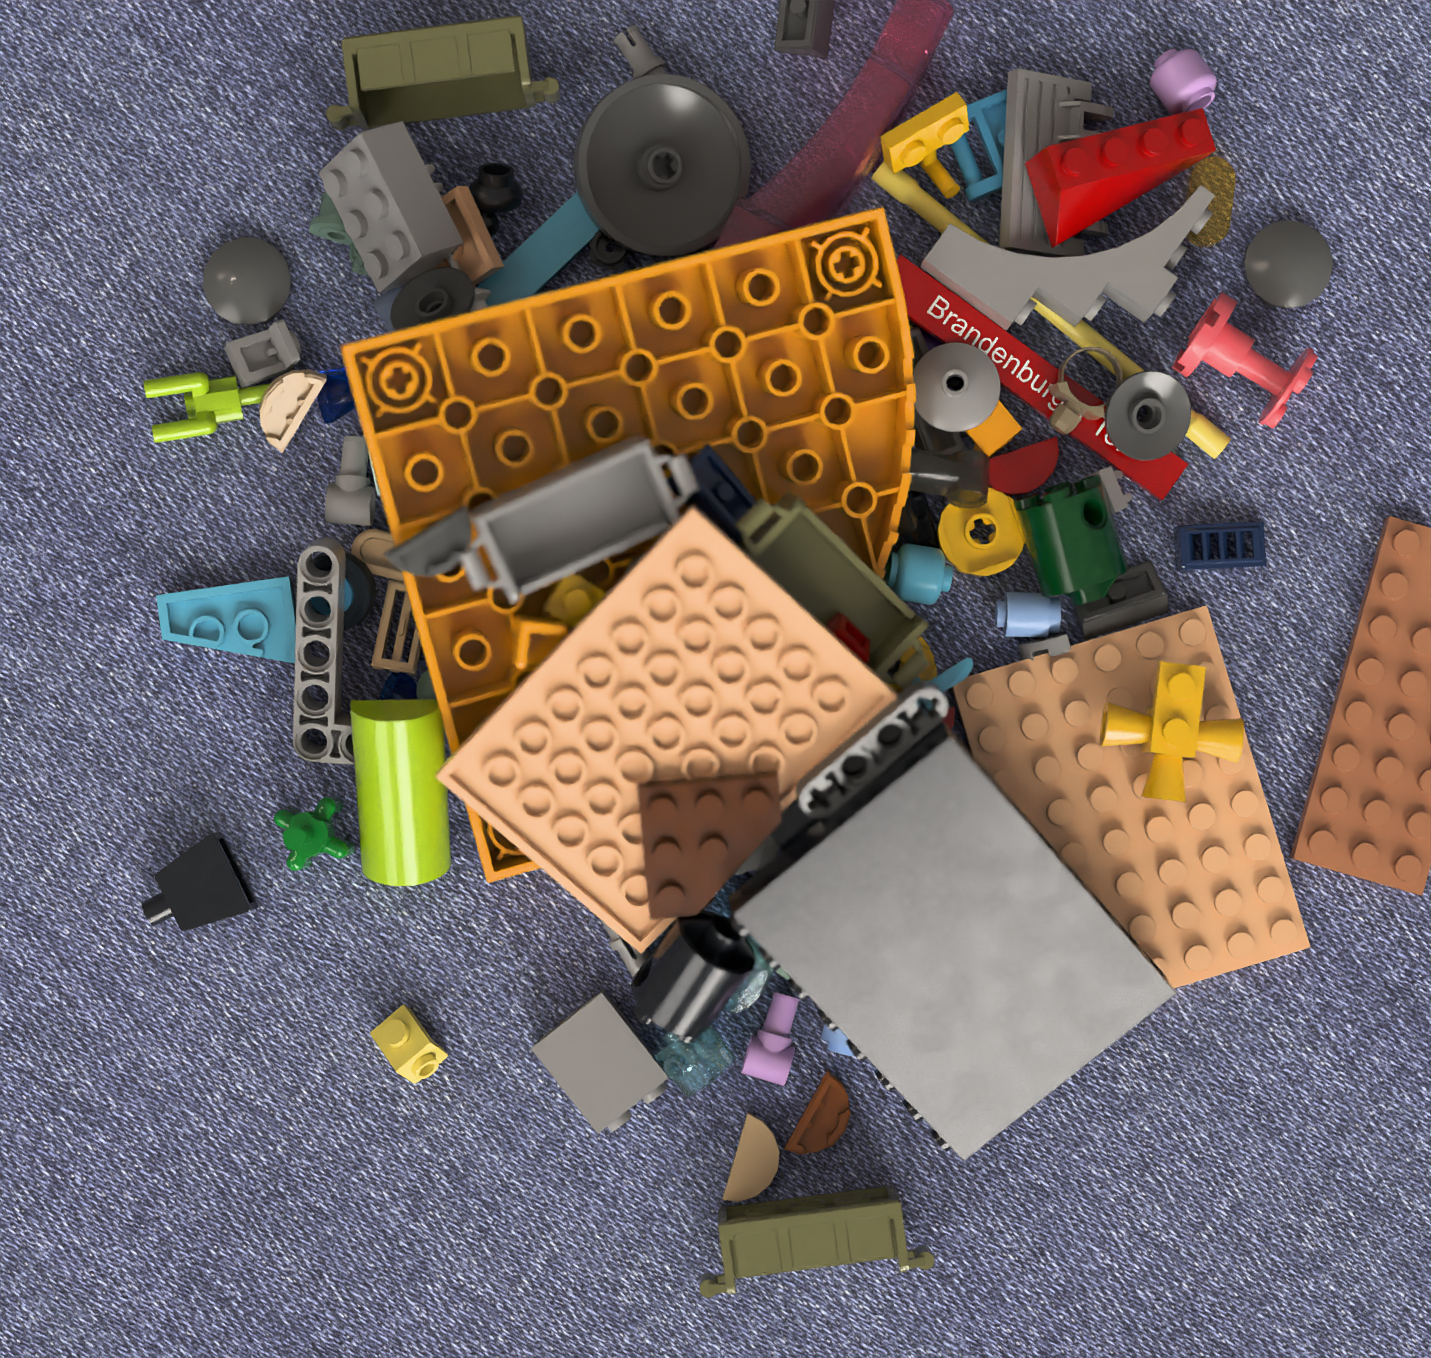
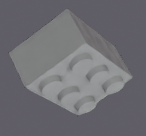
[319,121,464,293]

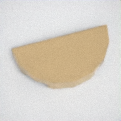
[259,369,327,454]
[722,1112,780,1202]

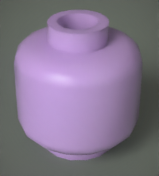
[1150,49,1217,115]

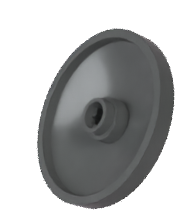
[574,74,751,257]

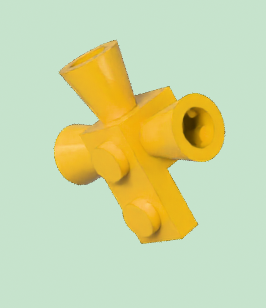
[1100,661,1244,802]

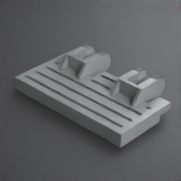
[999,68,1114,258]

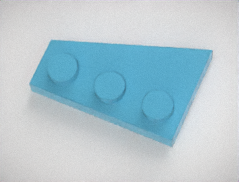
[156,576,296,664]

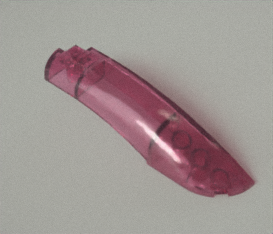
[714,0,954,249]

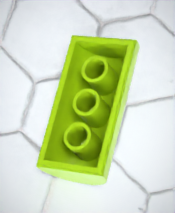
[350,699,451,886]

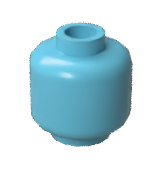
[885,544,953,605]

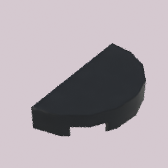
[898,463,939,549]

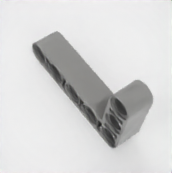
[293,537,354,765]

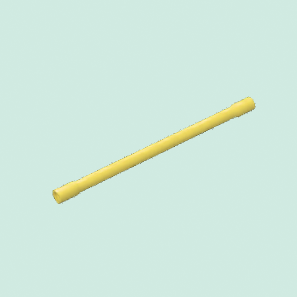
[871,161,1231,459]

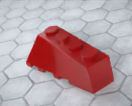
[1025,108,1216,248]

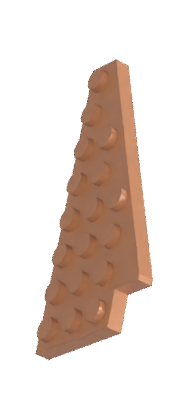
[1290,516,1431,896]

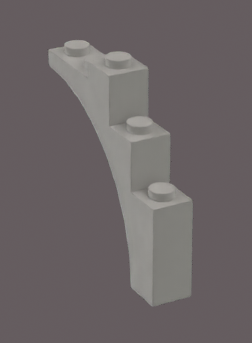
[920,185,1215,331]

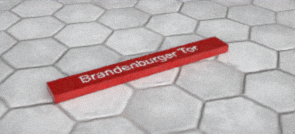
[896,255,1188,501]

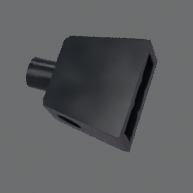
[141,832,259,932]

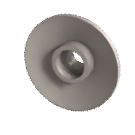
[913,343,1000,432]

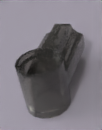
[909,449,990,509]

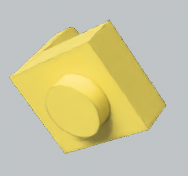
[369,1004,448,1083]

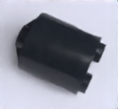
[631,909,756,1043]

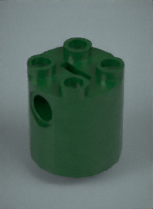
[1013,474,1129,605]

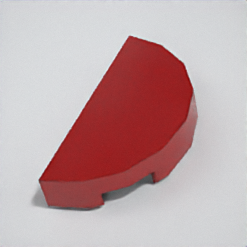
[971,437,1059,496]

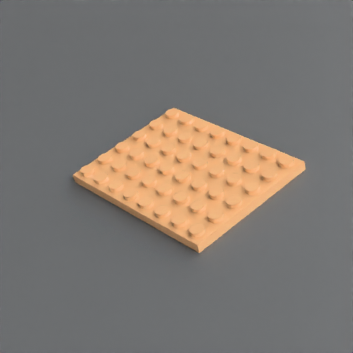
[436,505,898,953]
[951,605,1310,988]

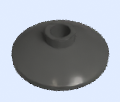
[390,267,475,330]
[1105,371,1191,460]

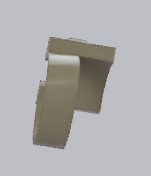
[1048,347,1123,435]

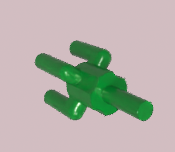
[274,796,355,871]

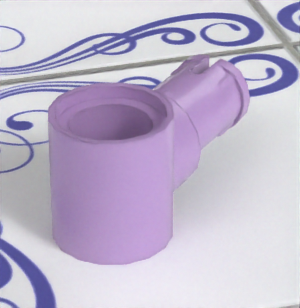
[741,992,799,1086]

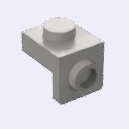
[224,319,301,388]

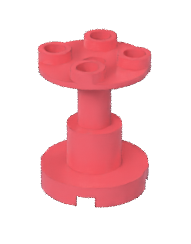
[1171,291,1318,429]

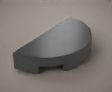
[384,505,472,577]

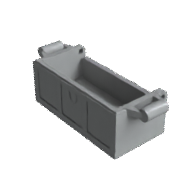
[458,435,699,603]

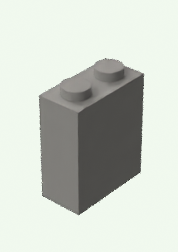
[531,988,669,1134]

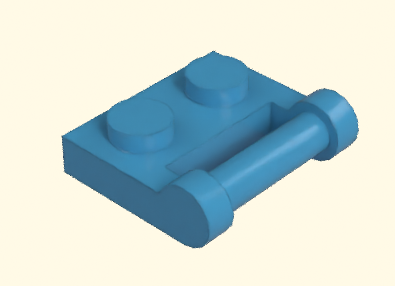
[950,89,1007,203]

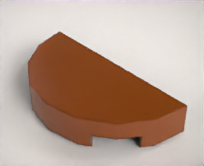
[784,1069,850,1155]

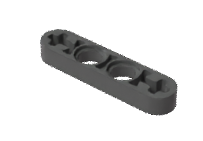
[796,680,948,819]

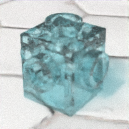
[654,1026,737,1098]

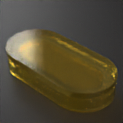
[1186,157,1236,248]

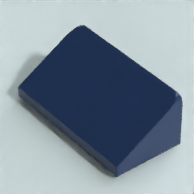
[666,444,757,544]

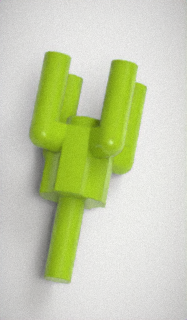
[143,372,271,443]

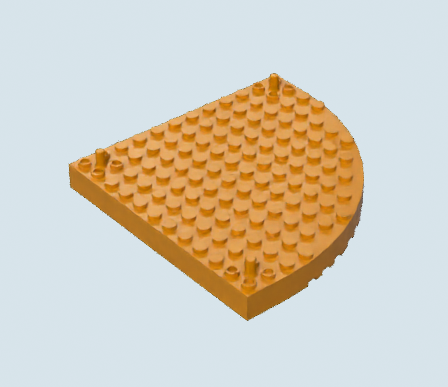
[339,207,916,883]

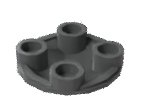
[1244,220,1333,309]
[203,237,291,325]

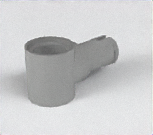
[325,436,376,526]

